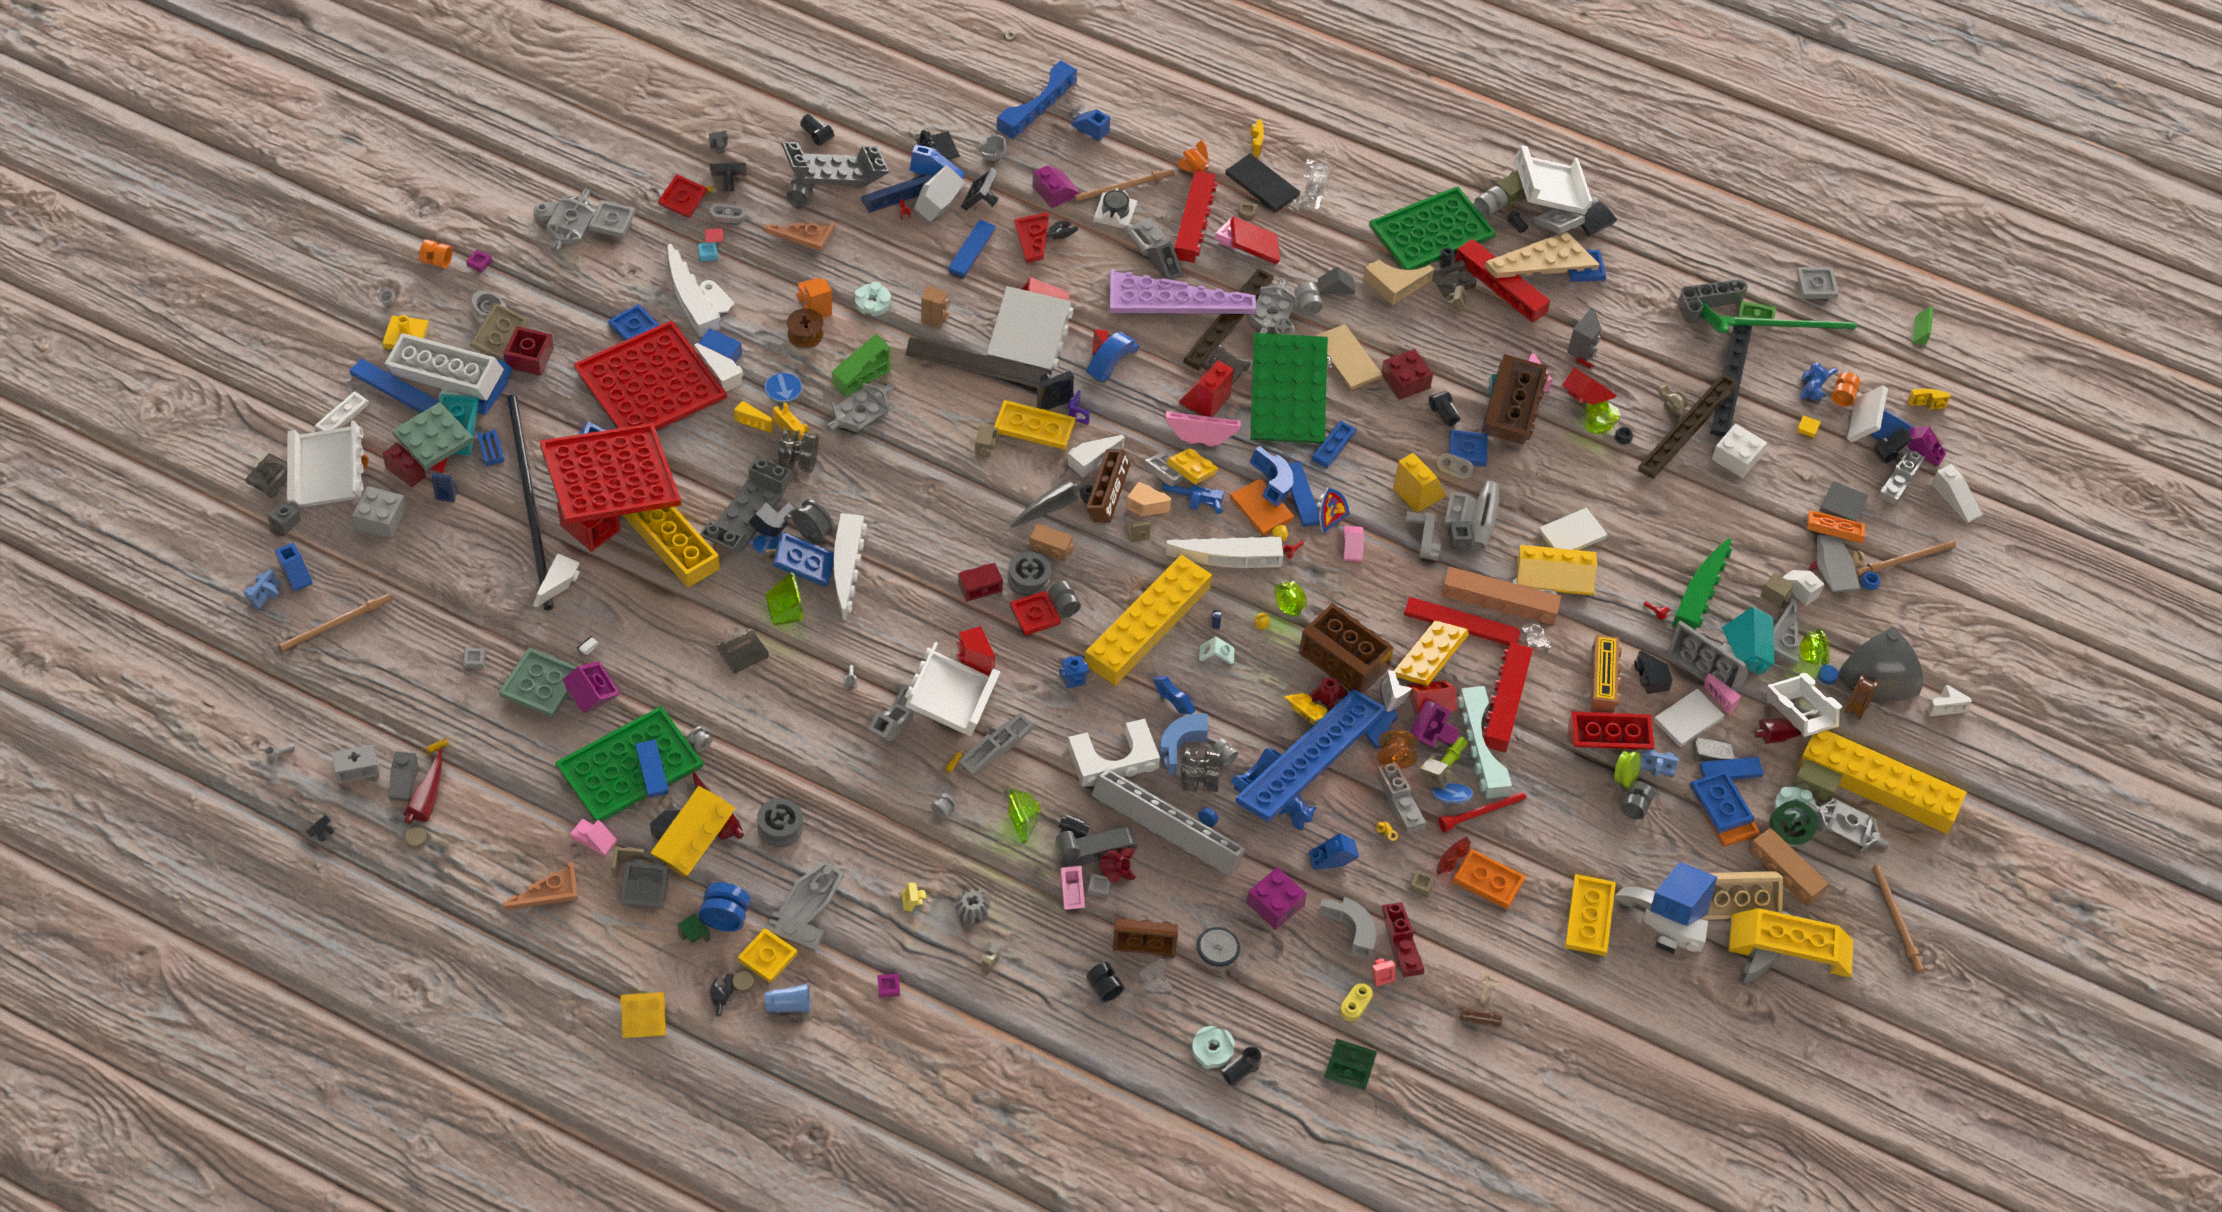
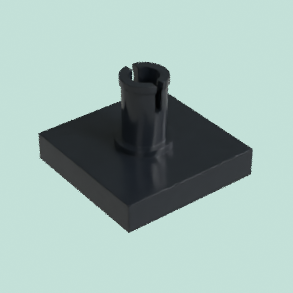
[710,163,747,192]
[961,168,999,211]
[1037,371,1074,410]

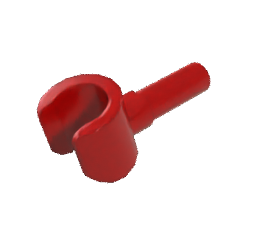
[900,200,911,219]
[1283,540,1304,559]
[1643,601,1670,620]

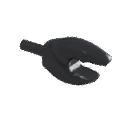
[1047,221,1078,239]
[710,973,733,1017]

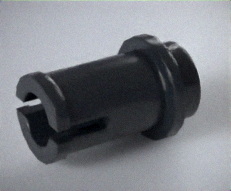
[1507,211,1529,233]
[1439,247,1455,270]

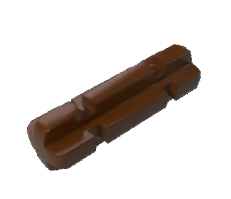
[1460,1009,1502,1027]

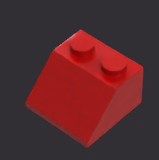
[1562,367,1617,405]
[956,626,995,676]
[1407,680,1457,715]

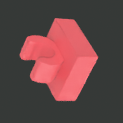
[1373,958,1396,987]

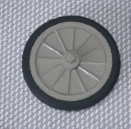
[1196,927,1240,967]

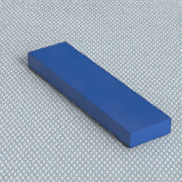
[948,220,996,278]
[1288,462,1320,527]

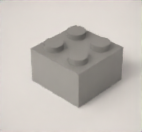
[352,486,407,539]

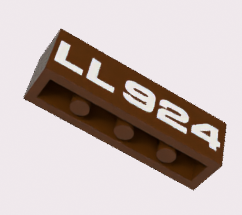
[1086,449,1130,523]

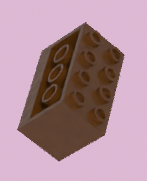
[1481,354,1549,445]
[1299,603,1394,694]

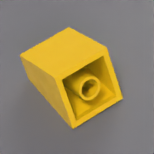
[1393,453,1446,513]

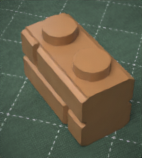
[921,286,950,328]

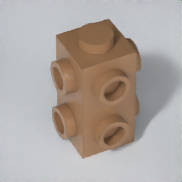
[1029,524,1074,562]

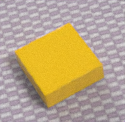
[1797,415,1821,438]

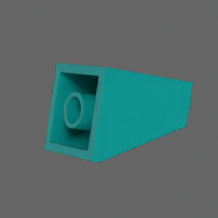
[1721,606,1774,675]

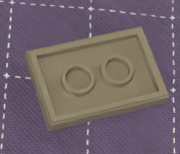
[470,302,529,362]

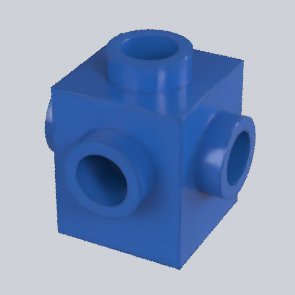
[1059,655,1089,688]

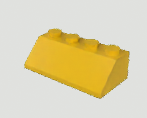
[1516,545,1597,596]
[650,786,736,878]

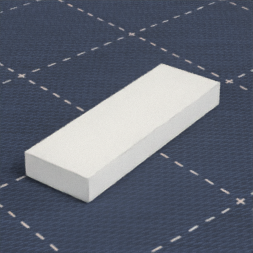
[314,391,369,432]

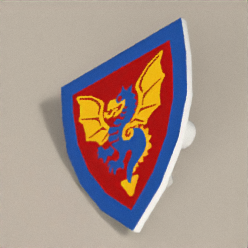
[1316,487,1350,533]

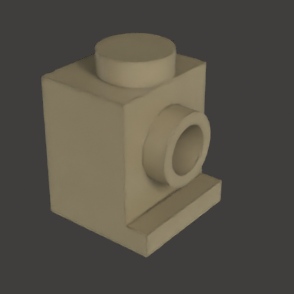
[975,425,998,456]
[1420,755,1454,789]

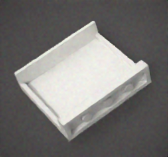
[1514,146,1592,215]
[987,286,1074,374]
[287,421,363,508]
[905,642,1000,737]

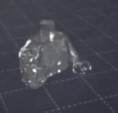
[1287,159,1331,212]

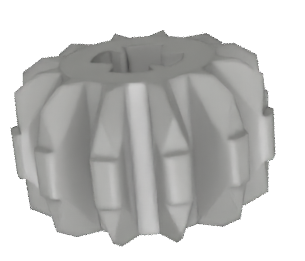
[955,888,990,924]

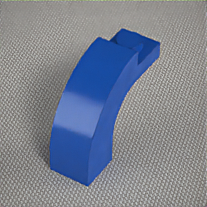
[1086,331,1140,381]
[1249,446,1294,507]
[1231,748,1282,793]

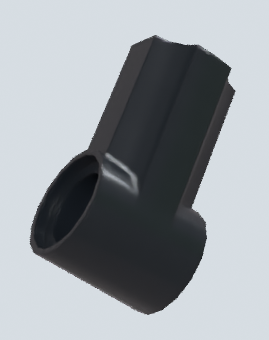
[800,114,835,146]
[1429,391,1461,427]
[1874,427,1914,463]
[1221,1046,1262,1086]

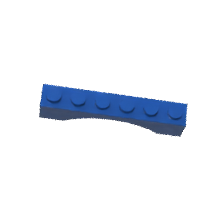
[997,60,1077,139]

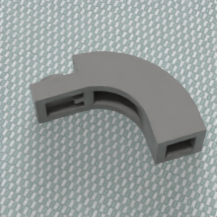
[868,684,914,741]
[1318,897,1376,960]

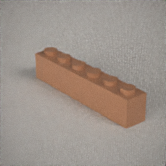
[1441,567,1562,625]

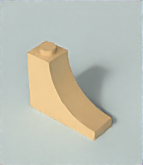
[1364,260,1434,305]

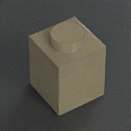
[1760,573,1794,607]

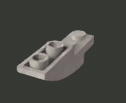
[1878,449,1925,505]
[1378,762,1426,833]
[1743,911,1790,983]

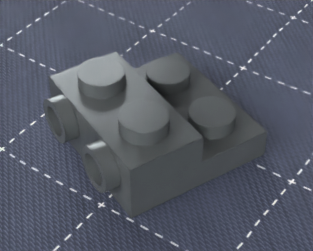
[620,859,670,909]

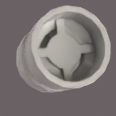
[1474,186,1508,218]
[1294,282,1323,317]

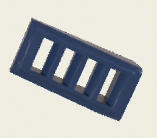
[431,473,458,502]

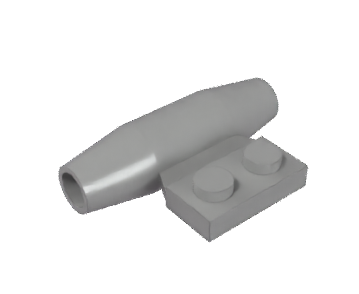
[1444,481,1499,551]

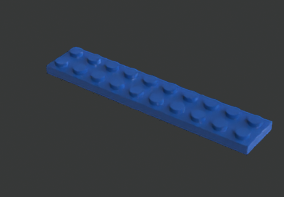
[1235,689,1386,823]

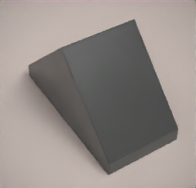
[1318,266,1355,294]

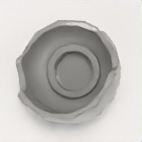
[981,135,1007,162]

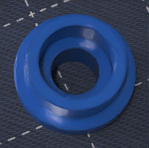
[1861,572,1880,590]

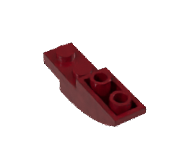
[1382,902,1425,977]

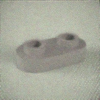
[533,202,570,221]
[710,204,746,224]
[1437,453,1474,479]

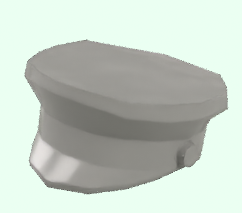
[471,291,506,324]

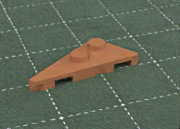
[763,222,835,251]
[503,862,578,911]

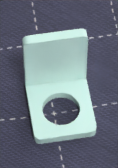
[1199,637,1235,664]

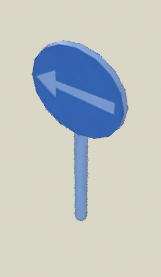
[749,535,779,554]

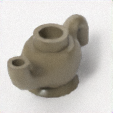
[1658,384,1688,423]

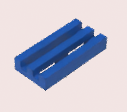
[477,429,505,466]

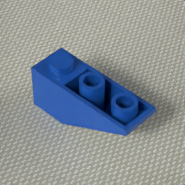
[909,145,965,179]

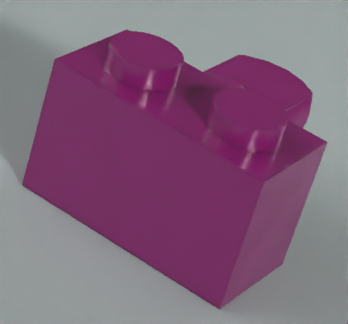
[1408,701,1459,747]

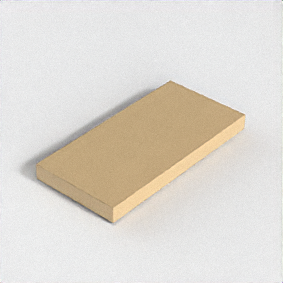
[1315,324,1382,391]

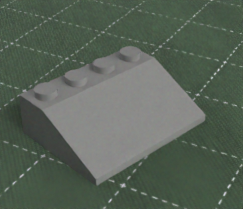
[1667,621,1748,692]

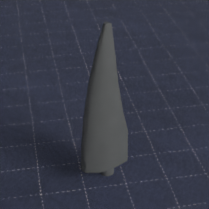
[1010,480,1083,528]

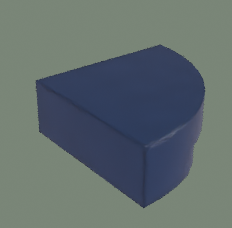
[1212,610,1221,629]

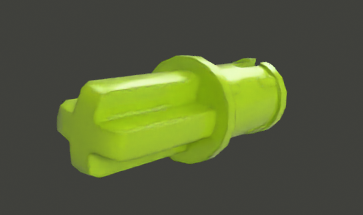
[1439,737,1468,769]

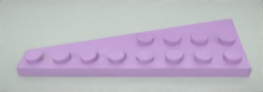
[1110,269,1256,314]

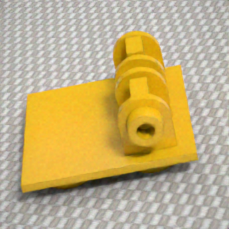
[1284,693,1327,725]
[621,992,666,1038]

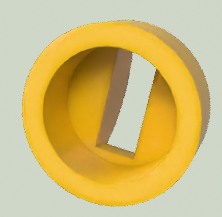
[1272,525,1288,542]
[1254,613,1270,630]

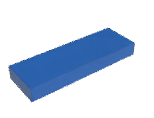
[1312,421,1357,469]
[636,740,669,798]
[1700,757,1764,780]

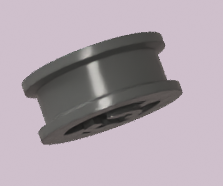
[792,499,835,544]
[1008,552,1051,596]
[757,798,803,846]

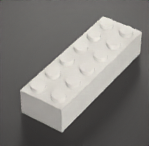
[385,333,504,401]

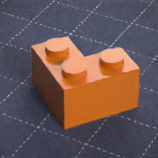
[796,277,832,318]

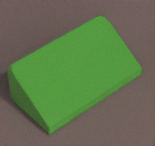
[1738,301,1777,319]
[1913,307,1933,345]

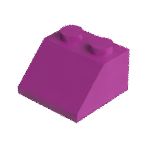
[1032,165,1081,209]
[562,661,620,713]

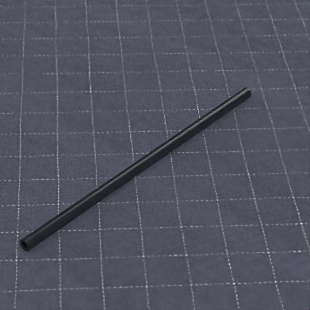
[507,395,554,611]

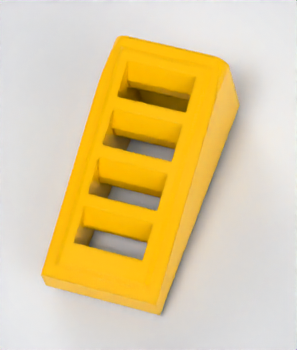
[734,401,773,433]

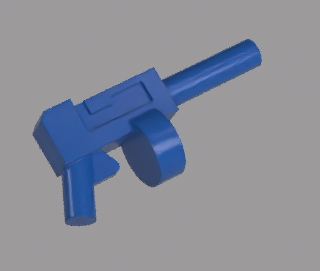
[1162,483,1224,514]

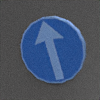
[765,372,802,403]
[1433,783,1473,806]

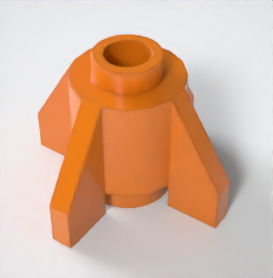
[1176,140,1209,173]

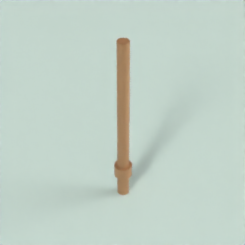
[1074,168,1175,202]
[1856,540,1956,577]
[279,593,392,652]
[1872,865,1924,973]

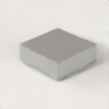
[463,648,486,669]
[1087,873,1111,898]

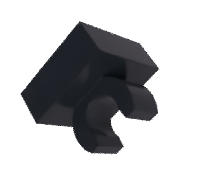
[306,815,334,842]

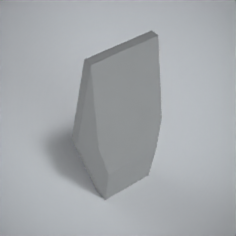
[913,165,965,224]
[1817,535,1860,592]
[778,861,844,924]

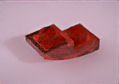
[1436,836,1471,875]

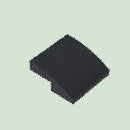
[1577,197,1618,236]

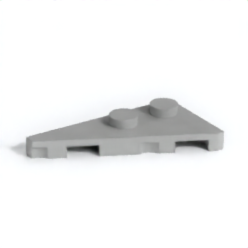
[1774,599,1799,666]

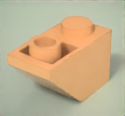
[1126,482,1172,517]

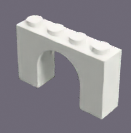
[1068,719,1160,787]

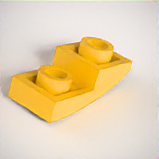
[1250,119,1264,158]
[1907,389,1951,410]

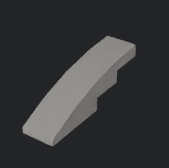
[959,712,1035,775]

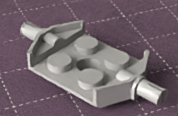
[546,188,596,253]
[1249,278,1296,333]
[826,383,894,432]
[1807,799,1890,852]

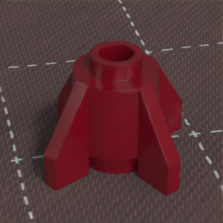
[1309,677,1348,712]
[1099,848,1136,883]

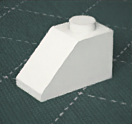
[1783,570,1824,606]

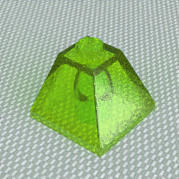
[1008,789,1040,844]

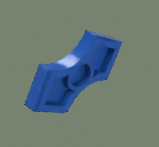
[1152,675,1196,715]
[1365,703,1398,749]

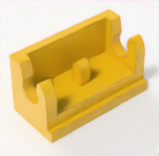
[773,403,811,444]

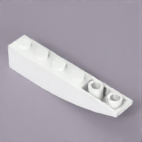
[668,244,721,337]
[834,513,867,620]
[1165,537,1283,568]

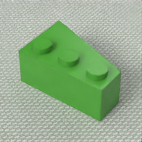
[832,333,890,397]

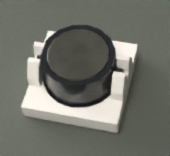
[1093,188,1137,229]

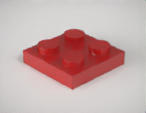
[658,174,708,219]
[1010,591,1061,636]

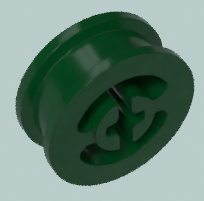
[1769,800,1818,847]

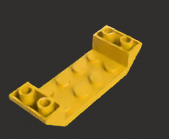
[1729,908,1853,978]

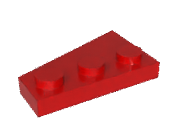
[1014,212,1049,263]

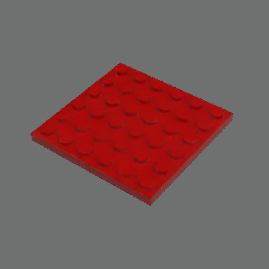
[573,320,727,431]
[540,423,681,524]

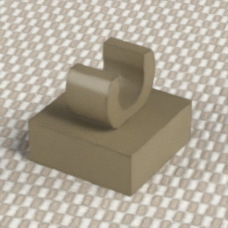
[1447,286,1469,312]

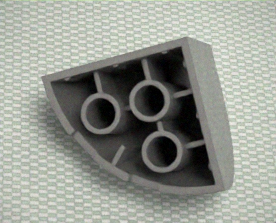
[1838,627,1923,701]

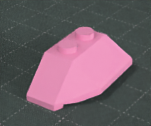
[1165,411,1241,447]

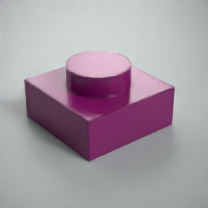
[466,249,492,273]
[877,974,900,998]

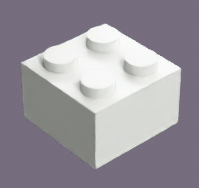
[1712,424,1767,478]

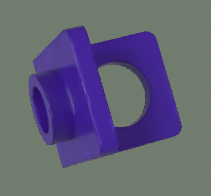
[1068,390,1090,425]

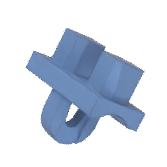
[244,569,281,609]
[1640,749,1679,777]

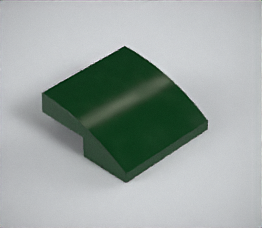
[1324,1038,1377,1091]

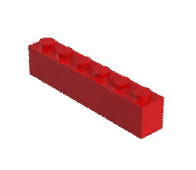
[1174,171,1218,263]
[1455,239,1550,323]
[1482,642,1533,753]

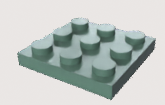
[392,402,474,470]
[499,647,577,718]

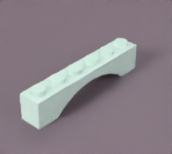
[1457,686,1512,799]

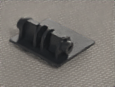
[915,129,960,160]

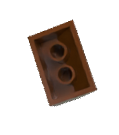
[1112,918,1178,956]

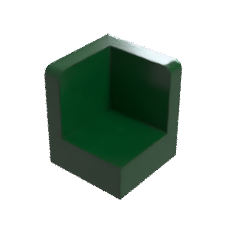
[677,913,710,943]

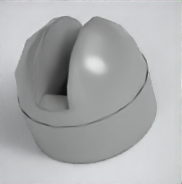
[379,289,396,306]

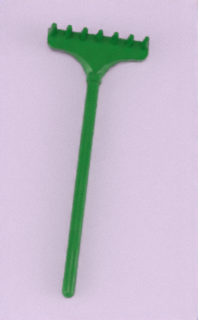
[1700,302,1857,333]

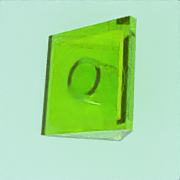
[765,572,803,626]

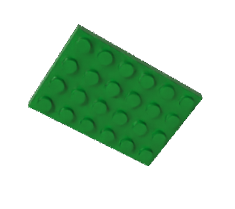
[1369,186,1496,270]
[1250,333,1328,444]
[555,706,704,822]

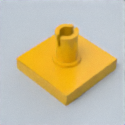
[382,315,429,349]

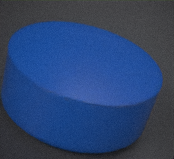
[1818,665,1839,685]
[1198,807,1219,828]

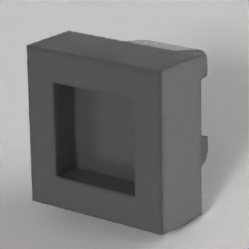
[709,131,728,153]

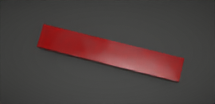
[1404,596,1522,646]

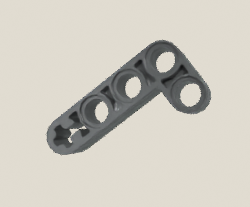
[1678,280,1748,324]
[1055,827,1137,868]

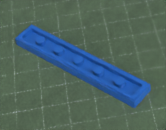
[350,358,439,413]

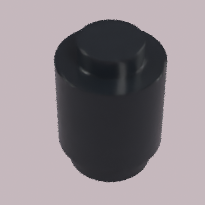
[1058,814,1090,839]

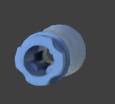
[765,983,811,1013]

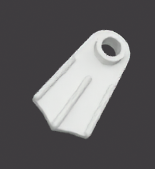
[700,280,735,314]

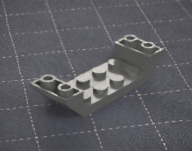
[781,142,889,186]
[700,456,791,552]

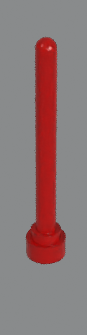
[1438,792,1527,833]

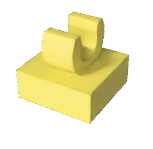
[901,882,926,912]

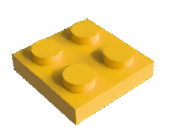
[1167,448,1218,485]
[738,928,798,984]

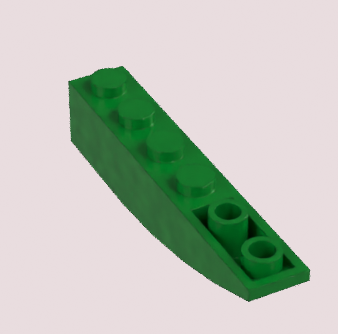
[1672,538,1733,630]

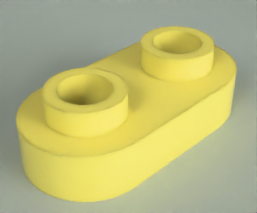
[1340,983,1373,1022]

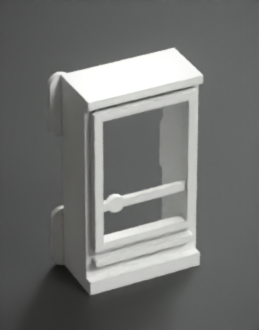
[1767,673,1842,737]

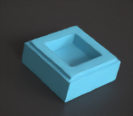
[698,242,718,262]

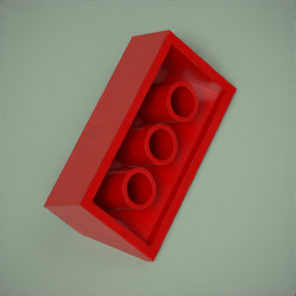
[1568,712,1655,750]

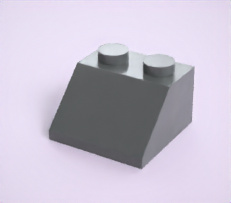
[1567,307,1601,361]

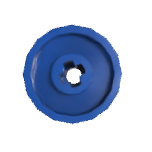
[699,882,751,932]

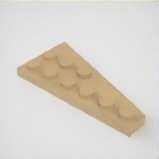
[1484,231,1600,278]

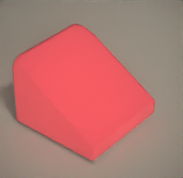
[705,228,724,243]

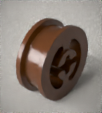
[1844,674,1879,720]

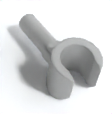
[844,665,857,689]
[264,745,295,761]

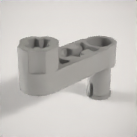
[1405,510,1441,561]

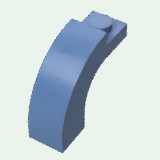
[1159,714,1208,775]

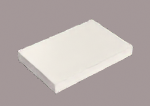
[1847,385,1888,442]
[1538,508,1607,550]
[1654,689,1725,748]

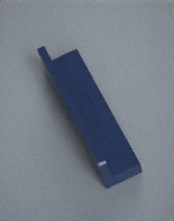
[861,174,932,213]

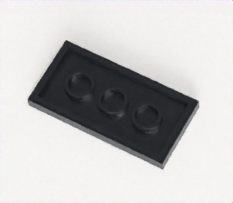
[1225,153,1300,213]

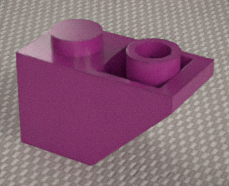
[1907,426,1946,466]

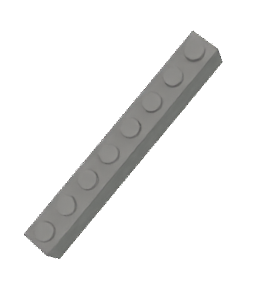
[1092,769,1246,876]

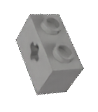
[332,744,379,783]

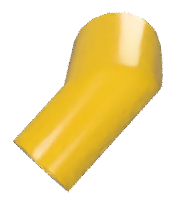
[1376,821,1398,841]

